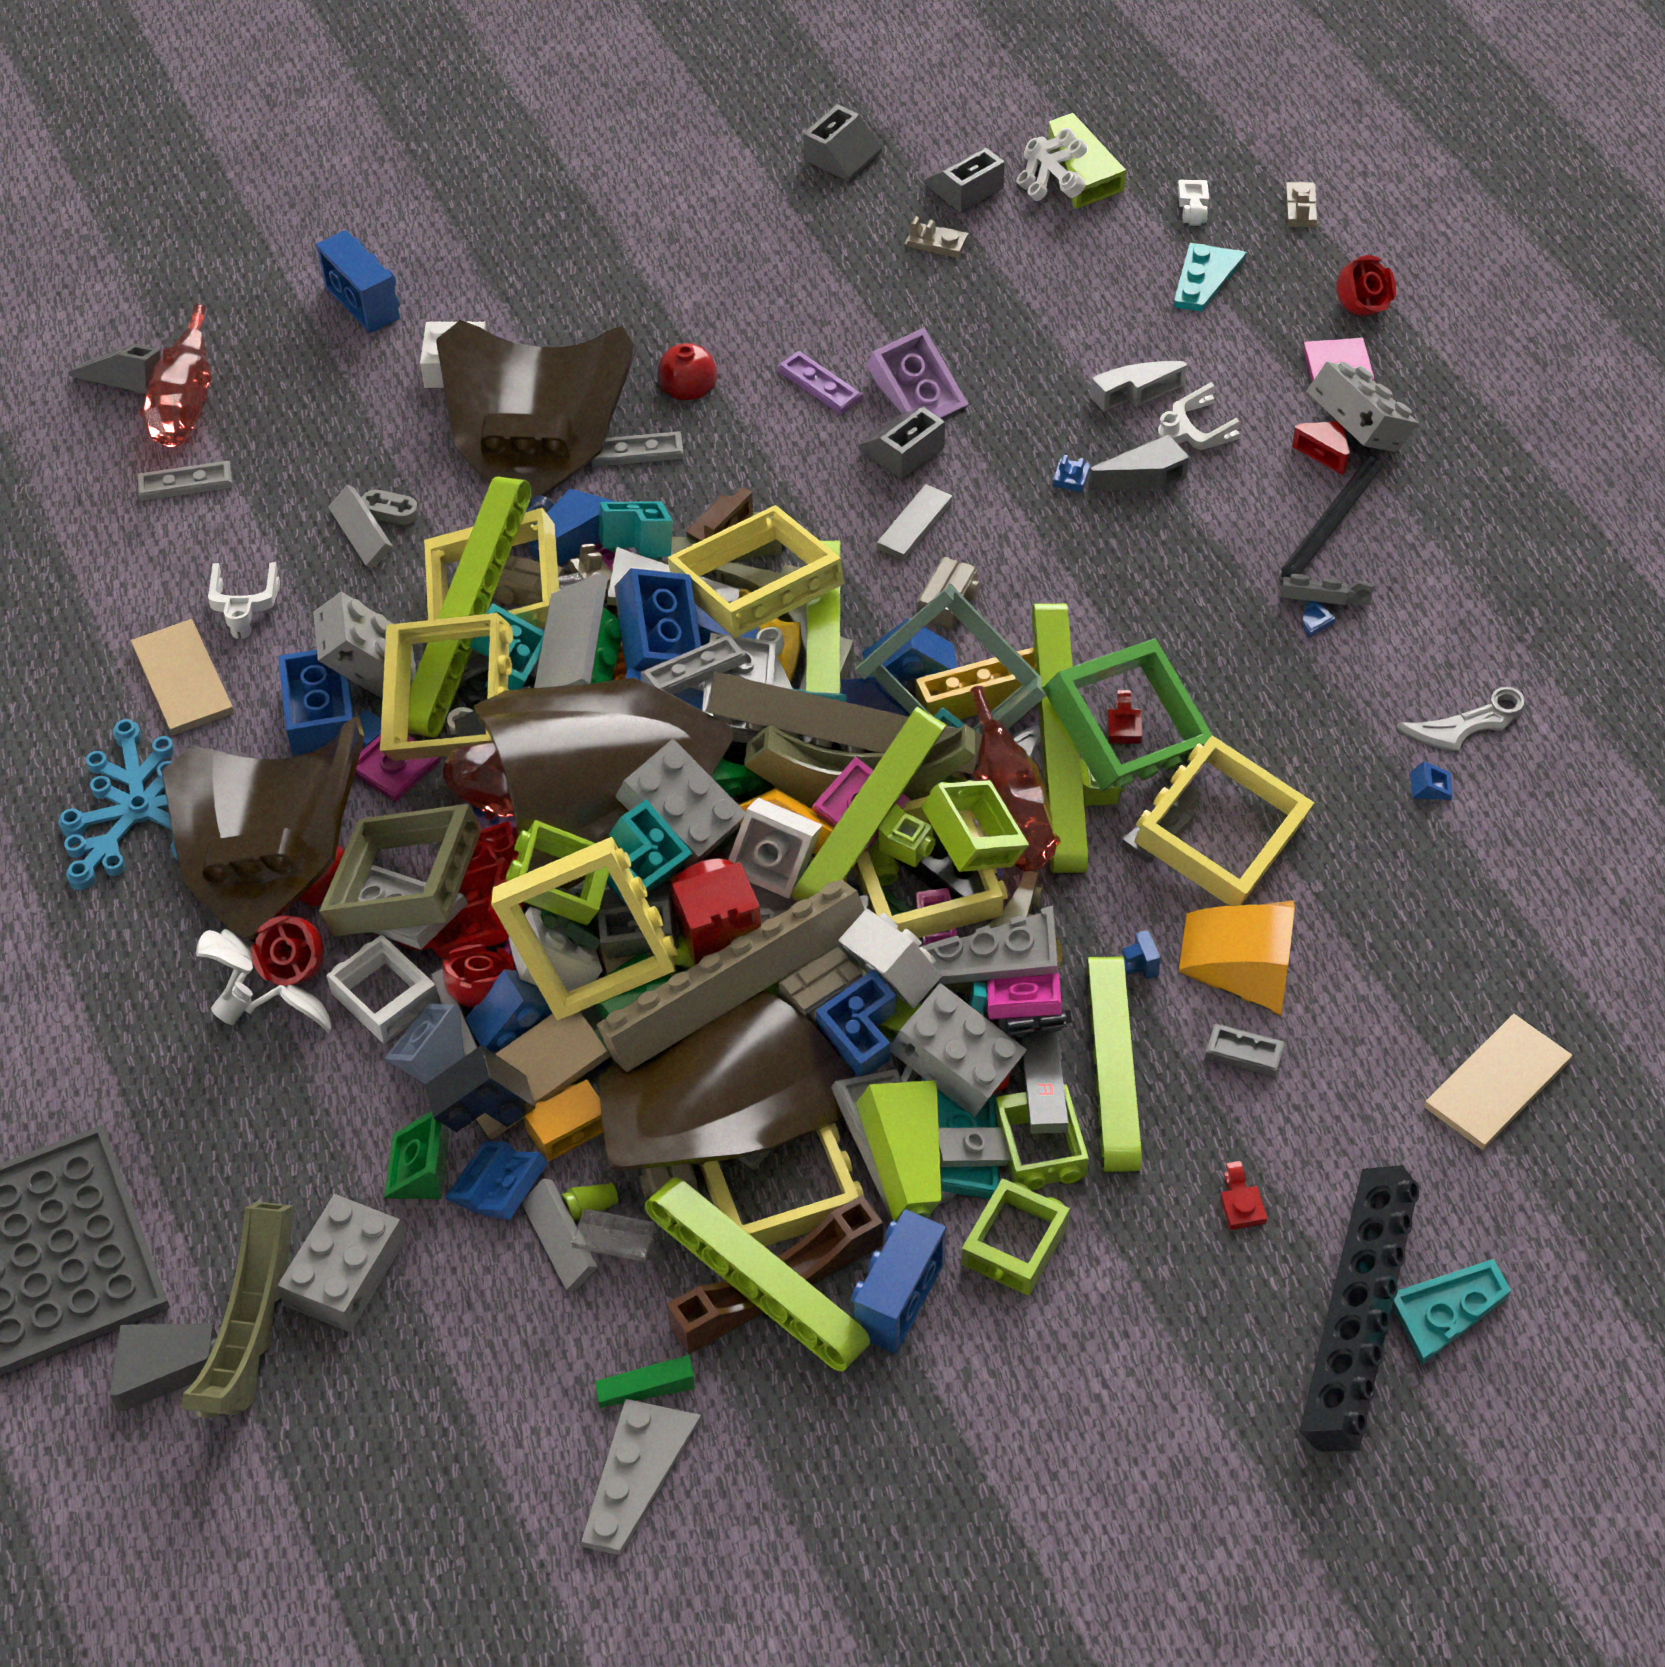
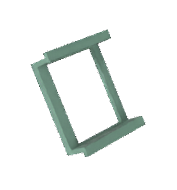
[855,583,1046,754]

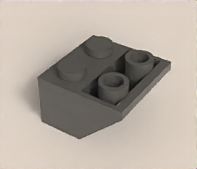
[803,104,882,182]
[924,148,1005,212]
[858,407,945,479]
[598,881,678,959]

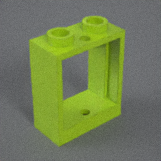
[921,780,1029,872]
[506,820,609,925]
[995,1084,1089,1190]
[961,1178,1070,1296]

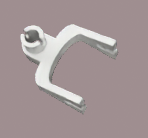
[1158,382,1240,450]
[208,562,280,639]

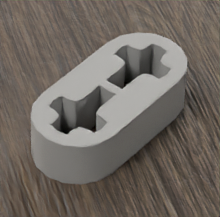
[361,490,419,525]

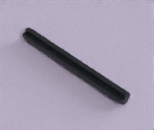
[1280,456,1381,578]

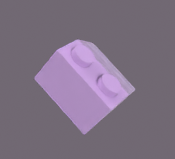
[866,327,968,418]

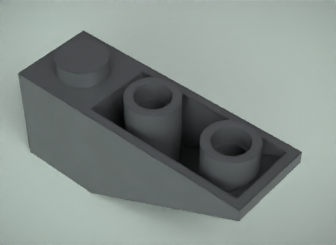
[68,344,162,394]
[1089,434,1189,491]

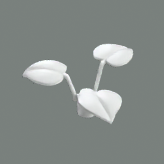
[196,929,331,1034]

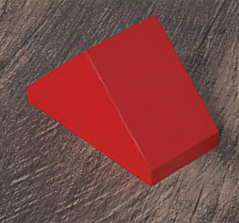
[1292,421,1349,475]

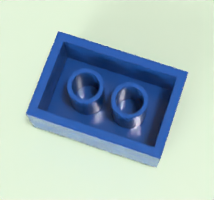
[316,230,400,333]
[614,568,701,673]
[278,650,355,755]
[851,1209,946,1354]

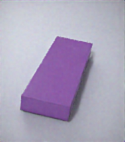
[778,351,862,415]

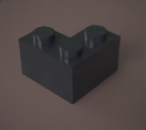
[425,1045,536,1133]

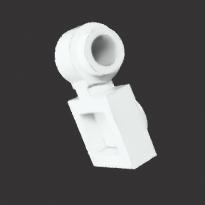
[1178,180,1209,226]

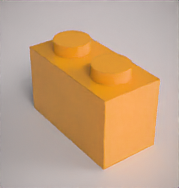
[524,1079,604,1162]

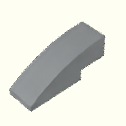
[1090,361,1187,412]

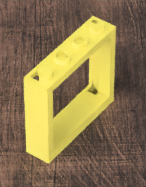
[668,505,844,638]
[424,508,559,628]
[380,613,513,761]
[1134,735,1314,906]
[853,796,1008,938]
[491,837,678,1021]
[699,1123,864,1246]

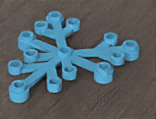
[58,719,178,890]

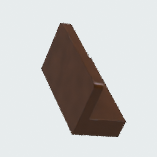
[686,487,753,542]

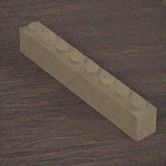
[705,671,983,779]
[596,879,865,1072]

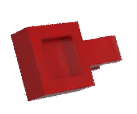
[1107,690,1142,744]
[1220,1161,1267,1230]

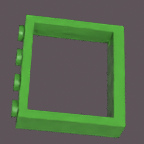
[1042,638,1212,791]

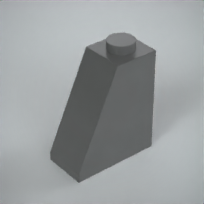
[110,1323,218,1411]

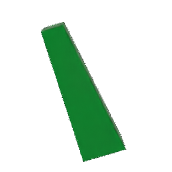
[595,1355,695,1408]

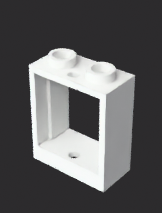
[327,935,439,1044]

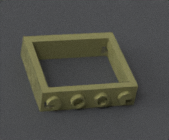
[319,804,482,937]

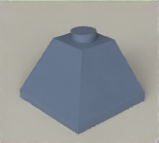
[384,1003,464,1084]

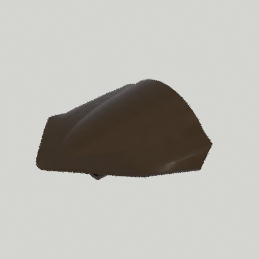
[436,320,637,508]
[474,677,733,890]
[162,716,365,941]
[599,991,856,1171]

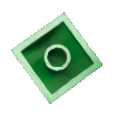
[384,1111,449,1199]

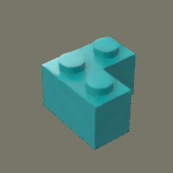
[598,501,673,561]
[469,603,544,690]
[607,799,692,908]

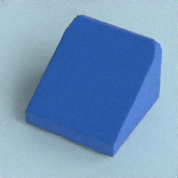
[1410,761,1453,800]

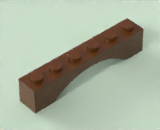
[667,1195,883,1354]

